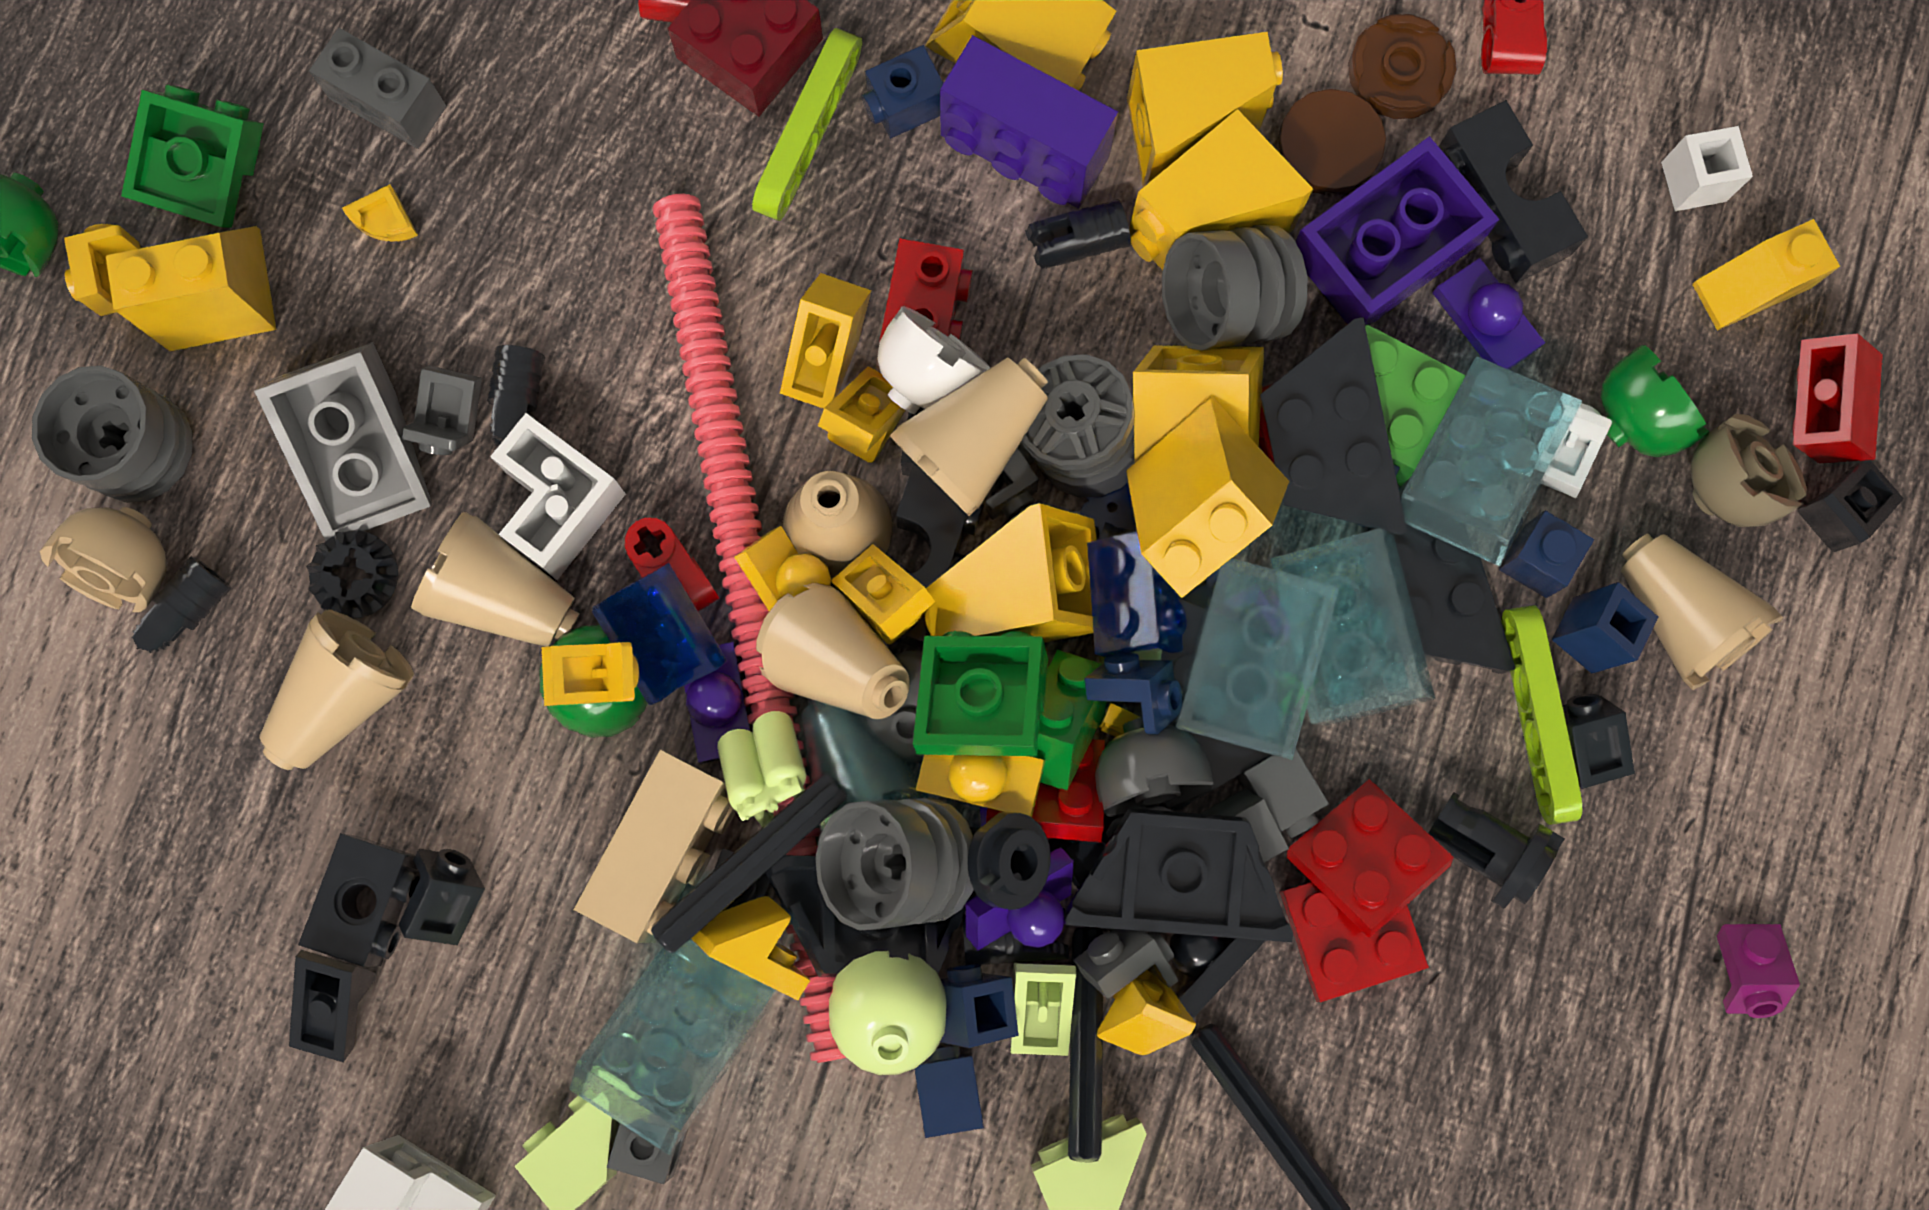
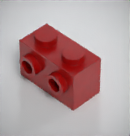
[879,238,973,343]
[1793,333,1883,464]

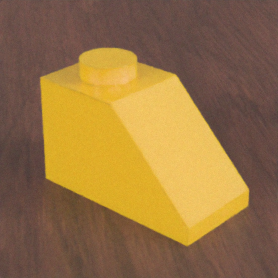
[1692,219,1840,331]
[780,273,872,409]

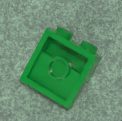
[121,84,264,228]
[913,631,1048,756]

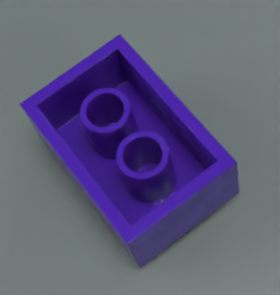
[940,35,1118,209]
[1295,136,1499,326]

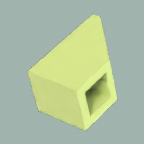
[515,1081,624,1210]
[1031,1114,1147,1210]

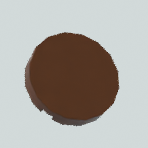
[1348,14,1457,119]
[1278,89,1386,195]

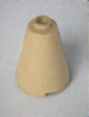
[890,357,1048,516]
[782,471,892,580]
[411,512,580,647]
[1621,534,1783,690]
[756,583,910,719]
[260,610,414,770]

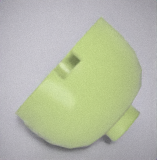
[829,951,946,1075]

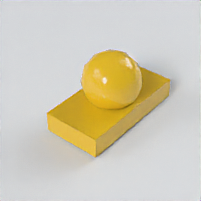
[734,526,831,612]
[916,755,1045,817]

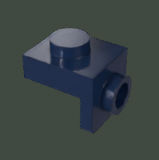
[1084,652,1182,734]

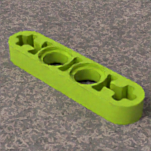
[752,28,862,222]
[1501,605,1582,825]

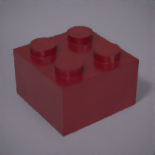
[667,0,823,117]

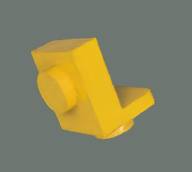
[64,224,141,316]
[541,642,639,706]

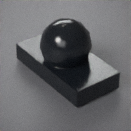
[1169,933,1266,1018]

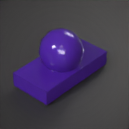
[1433,258,1545,378]
[678,642,752,764]
[966,848,1074,951]

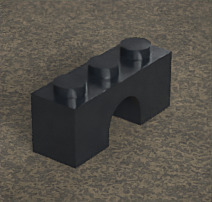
[1438,100,1588,284]
[871,464,984,648]

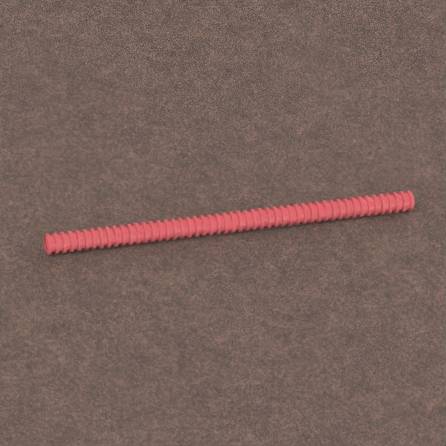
[652,193,846,1063]

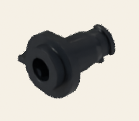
[1428,792,1565,909]
[967,812,1050,910]

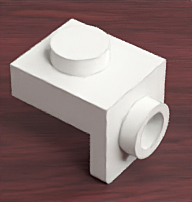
[1524,400,1612,498]

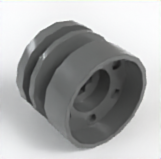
[1162,224,1308,351]
[1022,354,1134,498]
[32,365,192,503]
[816,798,974,931]

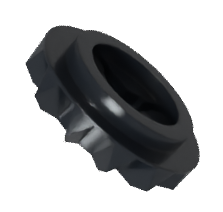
[306,530,398,619]

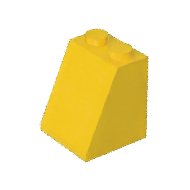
[925,0,1117,91]
[1127,32,1283,187]
[1129,109,1313,270]
[106,226,277,351]
[1133,345,1264,462]
[1126,396,1289,598]
[925,503,1108,643]

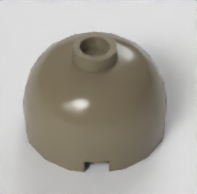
[1691,414,1807,527]

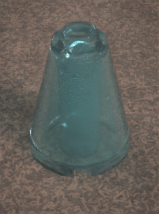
[802,699,930,833]

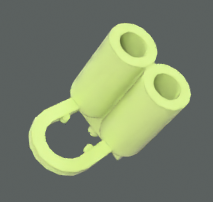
[717,711,806,827]

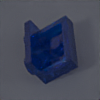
[1087,532,1187,658]
[592,563,728,705]

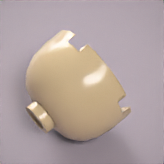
[40,507,166,612]

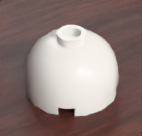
[877,306,990,414]

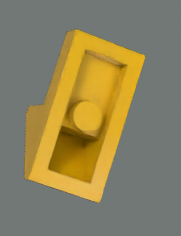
[818,366,905,463]
[831,544,935,645]
[692,896,811,1000]
[1097,970,1196,1055]

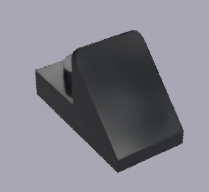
[1798,460,1904,552]
[289,950,376,1063]

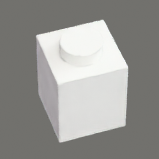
[1661,126,1753,211]

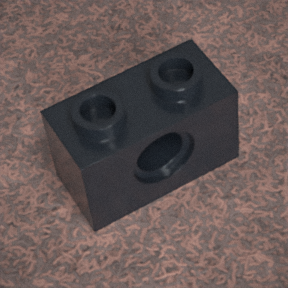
[298,833,421,967]

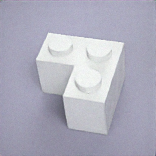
[490,413,626,580]
[325,1135,496,1210]

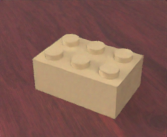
[574,750,736,943]

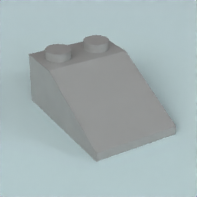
[254,342,432,541]

